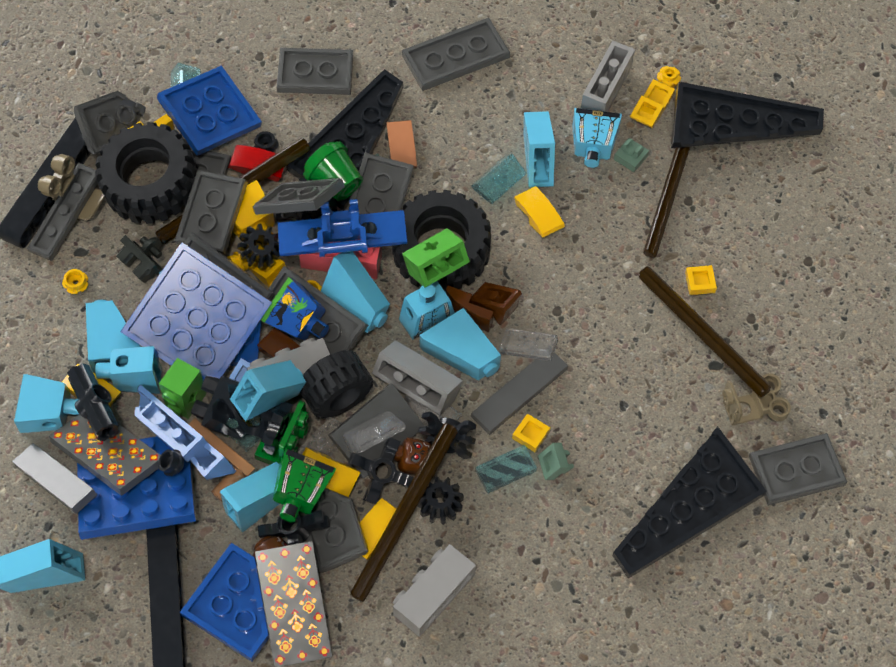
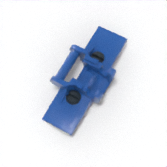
[278,199,407,257]

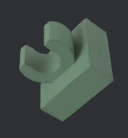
[614,138,649,172]
[538,443,574,480]

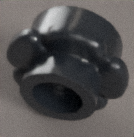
[254,131,278,152]
[158,449,184,476]

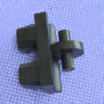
[116,235,163,283]

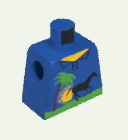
[261,277,329,341]

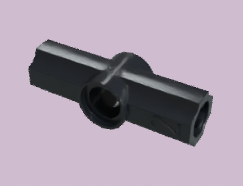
[67,363,120,441]

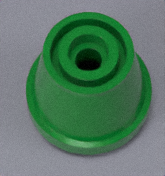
[303,142,363,202]

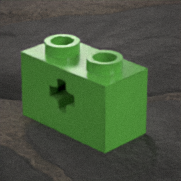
[402,228,470,288]
[159,358,206,419]

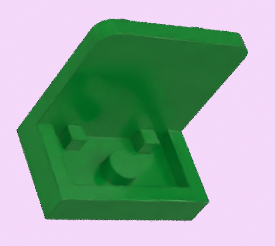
[254,401,309,465]

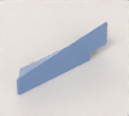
[135,385,236,480]

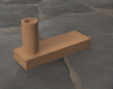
[189,418,257,502]

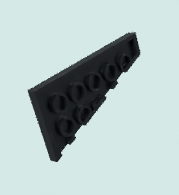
[286,69,403,211]
[671,82,824,148]
[612,426,767,579]

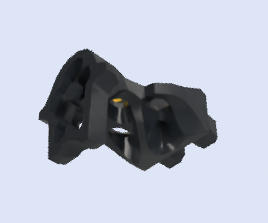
[191,376,294,455]

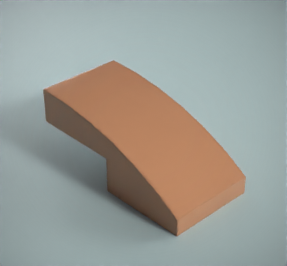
[386,120,417,168]

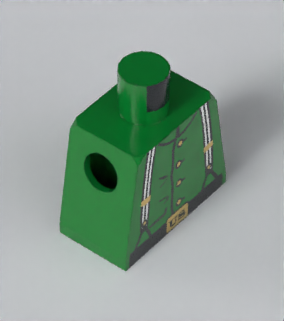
[273,448,336,522]

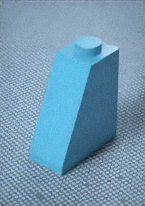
[523,111,555,187]
[321,251,390,333]
[85,300,141,372]
[420,308,501,380]
[230,360,306,421]
[220,462,280,533]
[0,539,85,593]

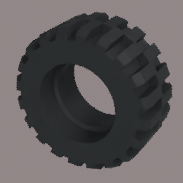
[95,122,198,224]
[392,190,491,292]

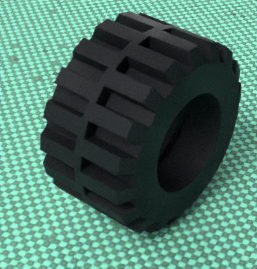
[300,350,374,419]

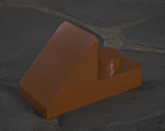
[472,282,522,325]

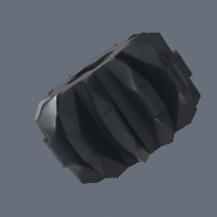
[237,223,280,269]
[417,476,464,525]

